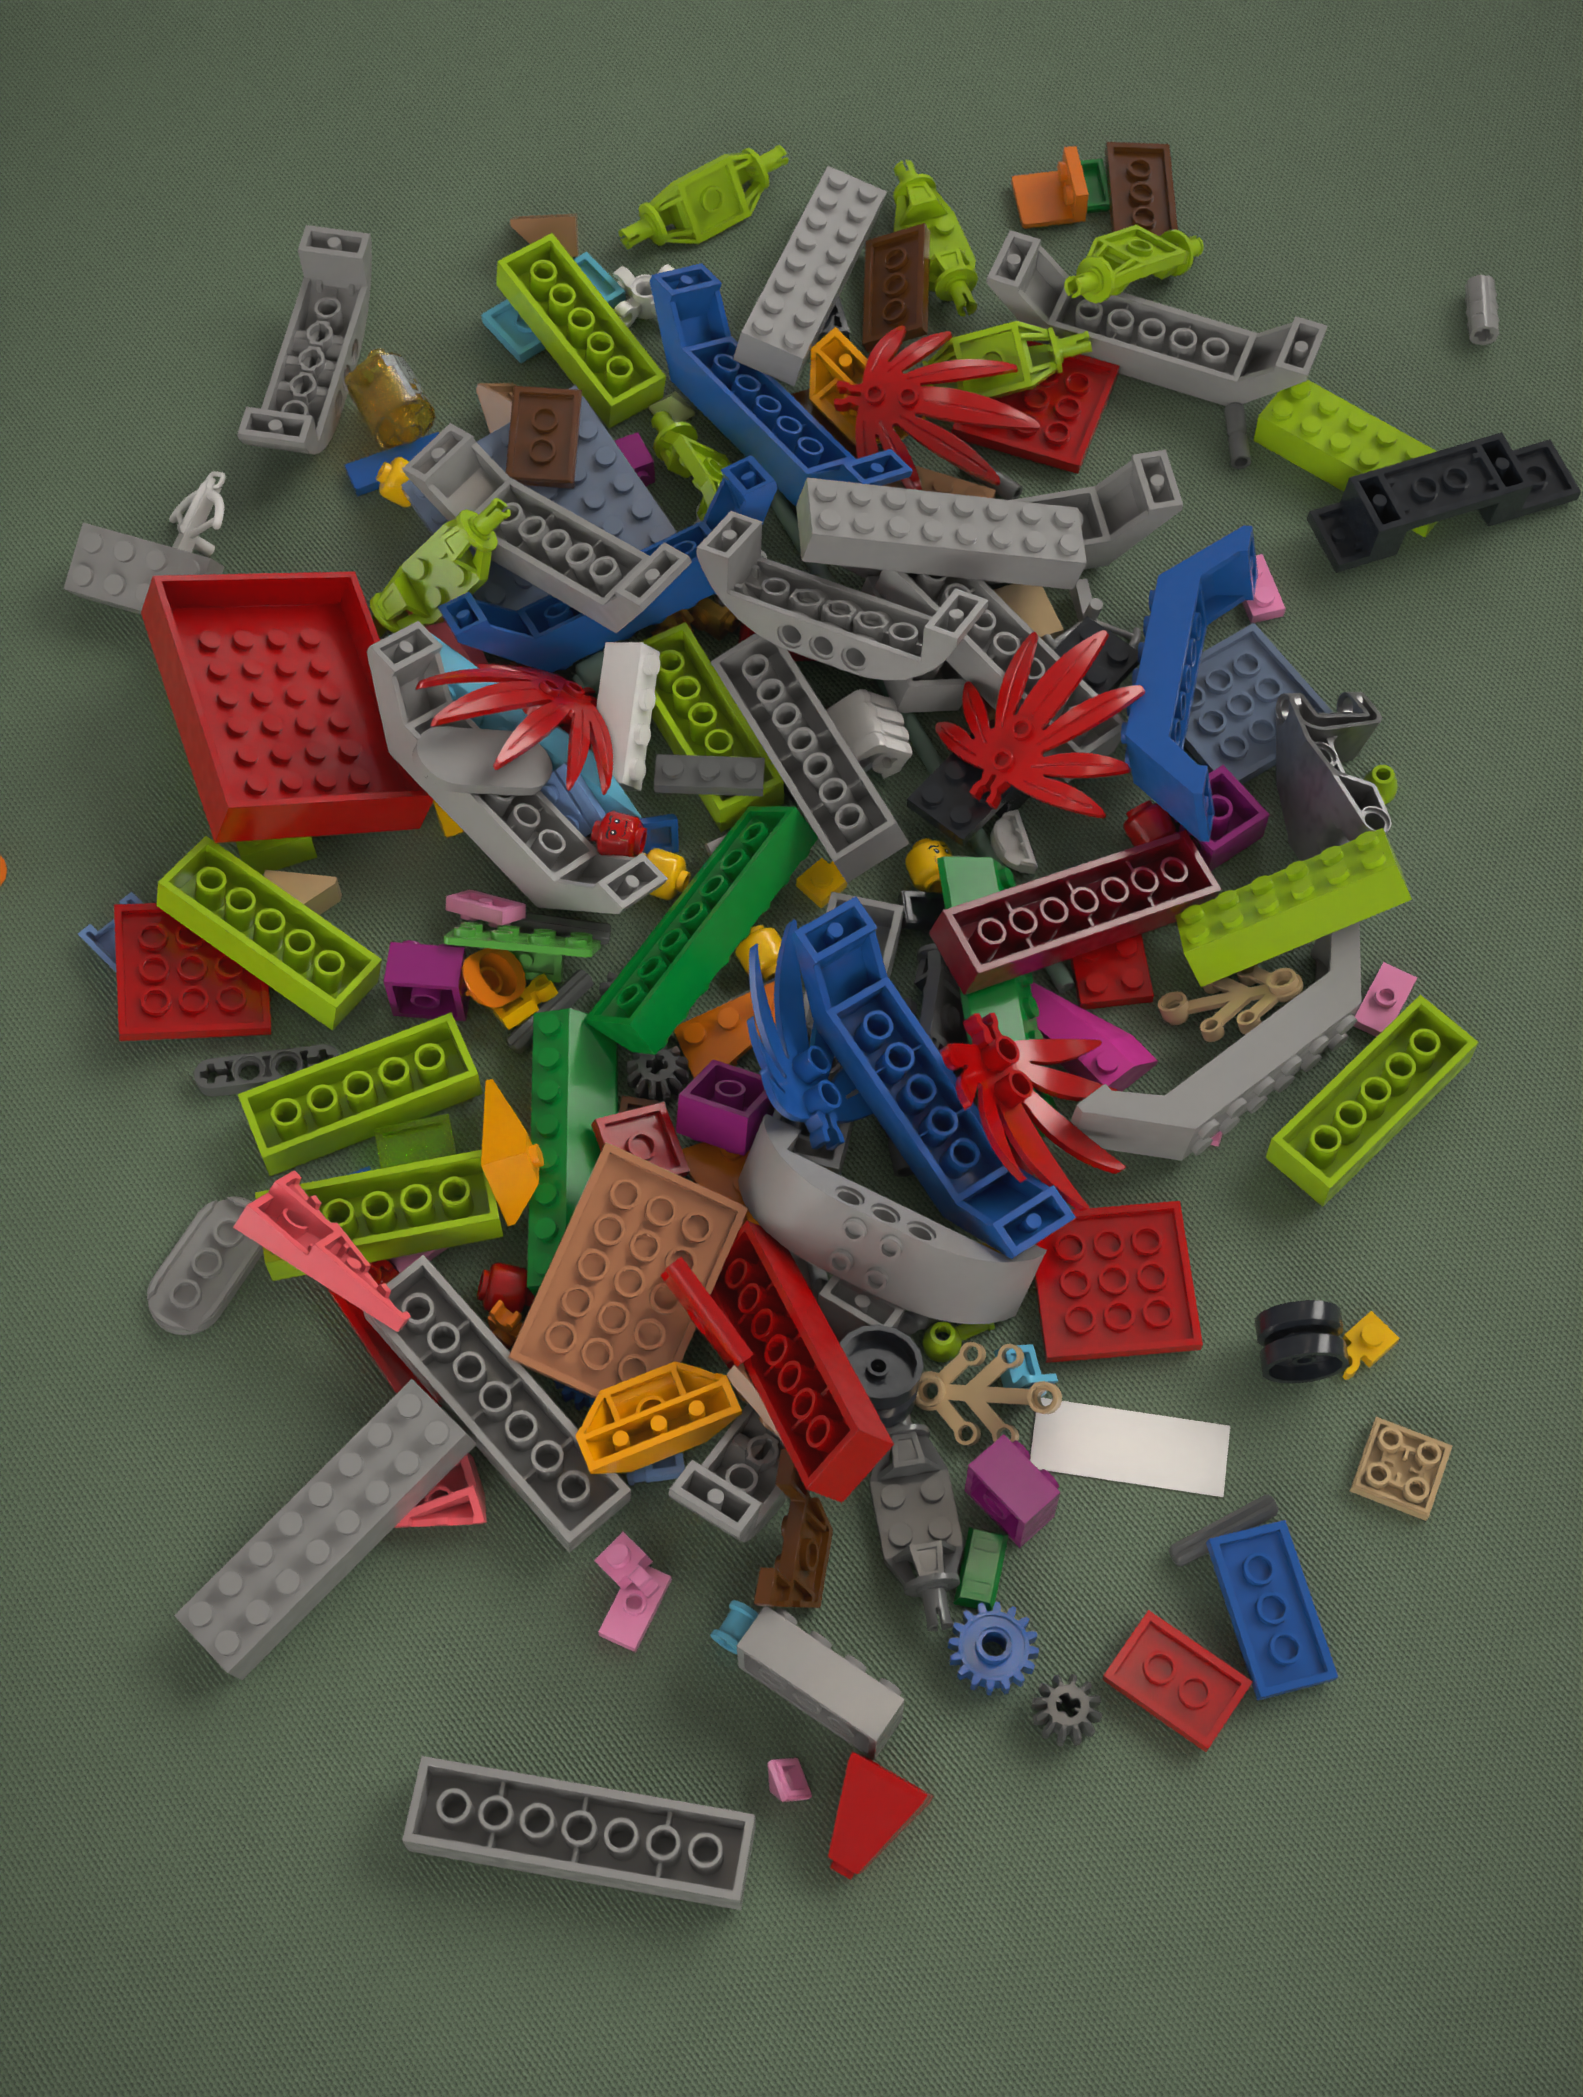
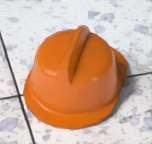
[462,948,526,1008]

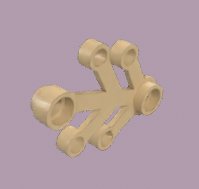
[1158,964,1304,1042]
[915,1342,1062,1446]

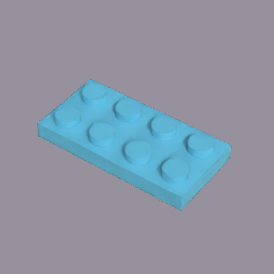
[481,251,626,363]

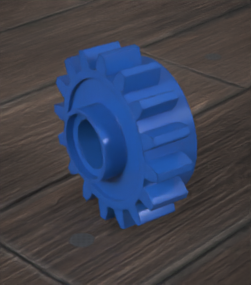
[948,1602,1039,1696]

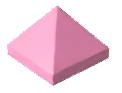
[768,1758,812,1802]

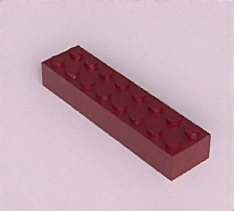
[929,830,1222,995]

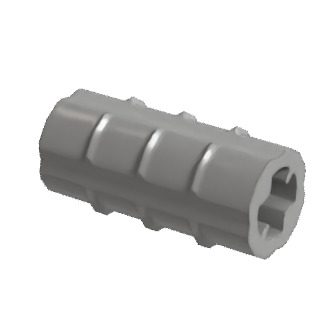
[1464,275,1500,345]

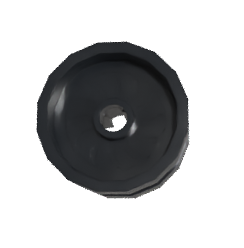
[1255,1300,1349,1383]
[840,1325,924,1428]

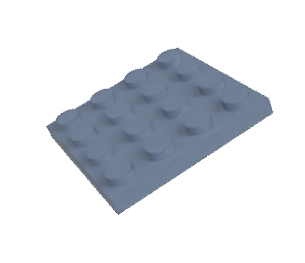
[1184,623,1333,785]

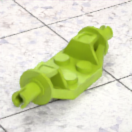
[618,145,789,249]
[893,160,978,317]
[1064,225,1204,303]
[922,321,1092,399]
[651,410,731,521]
[370,498,511,638]

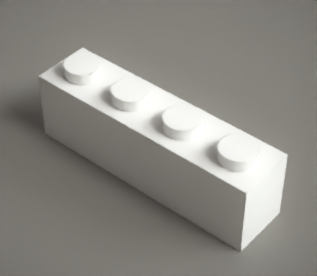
[591,642,660,791]

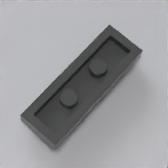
[654,754,765,796]

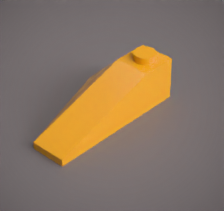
[481,1079,544,1226]

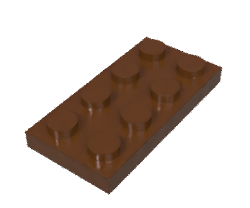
[1105,142,1178,236]
[862,223,930,352]

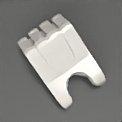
[826,689,912,779]

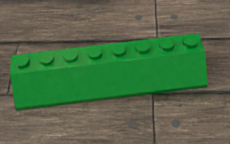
[584,806,818,1055]
[937,856,1058,1141]
[527,1008,618,1297]

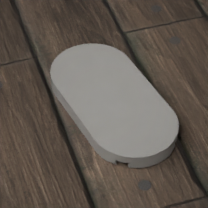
[412,727,552,796]
[147,1196,263,1335]

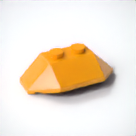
[809,327,926,446]
[575,1361,742,1474]

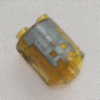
[344,348,436,449]

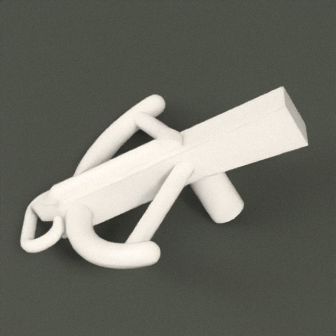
[169,471,226,557]

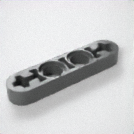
[194,1044,339,1097]

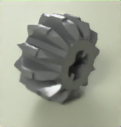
[626,1044,689,1104]
[1031,1674,1102,1746]

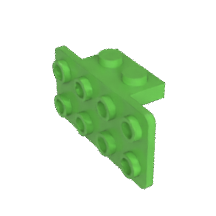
[444,922,601,982]

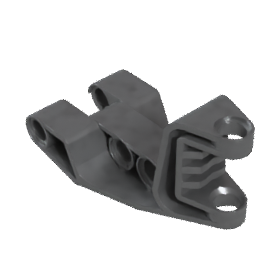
[1275,692,1392,861]

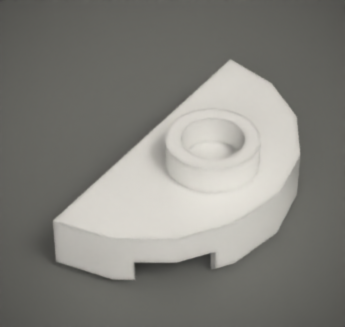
[990,810,1038,874]

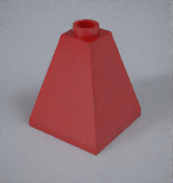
[828,1752,933,1880]

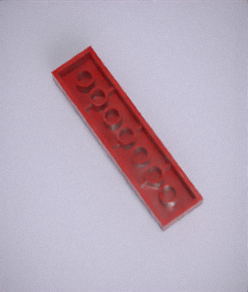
[710,1220,894,1503]

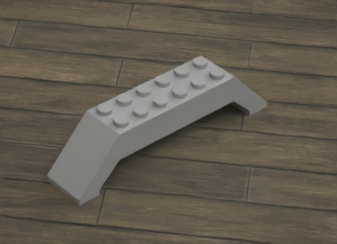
[987,230,1328,406]
[402,423,692,633]
[840,449,1183,585]
[367,621,668,914]
[1071,922,1362,1161]

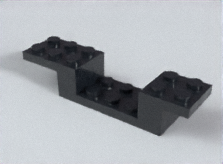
[1307,432,1581,573]
[907,616,1140,847]

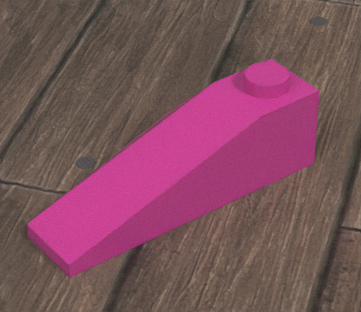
[1030,982,1158,1091]

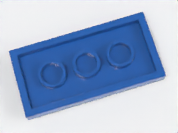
[1206,1520,1338,1701]

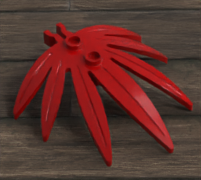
[834,326,1040,490]
[935,630,1145,819]
[415,664,613,795]
[940,1013,1126,1211]

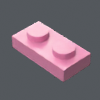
[1242,554,1286,624]
[446,889,526,928]

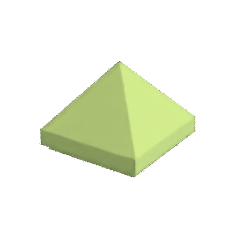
[649,391,695,423]

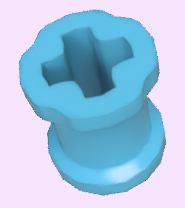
[710,1600,759,1655]

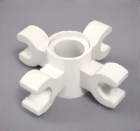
[613,264,674,328]

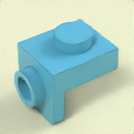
[994,1344,1058,1397]

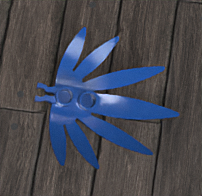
[747,919,873,1150]

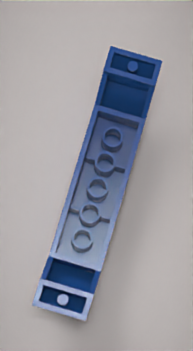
[650,263,913,506]
[438,455,778,673]
[1121,526,1258,842]
[792,896,1076,1259]

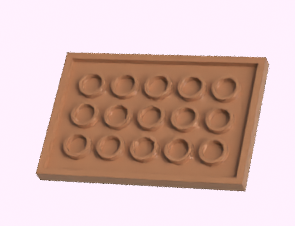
[508,1142,748,1399]

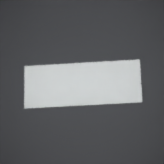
[1030,1398,1230,1497]

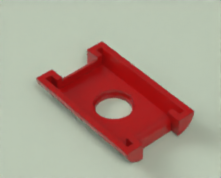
[660,1256,754,1370]

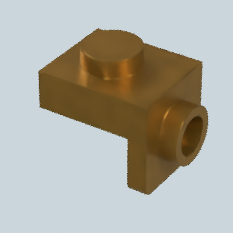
[688,597,741,641]

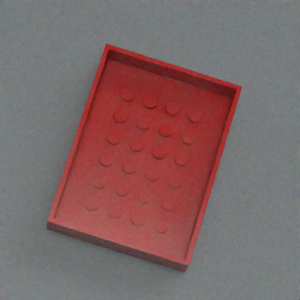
[141,571,434,843]

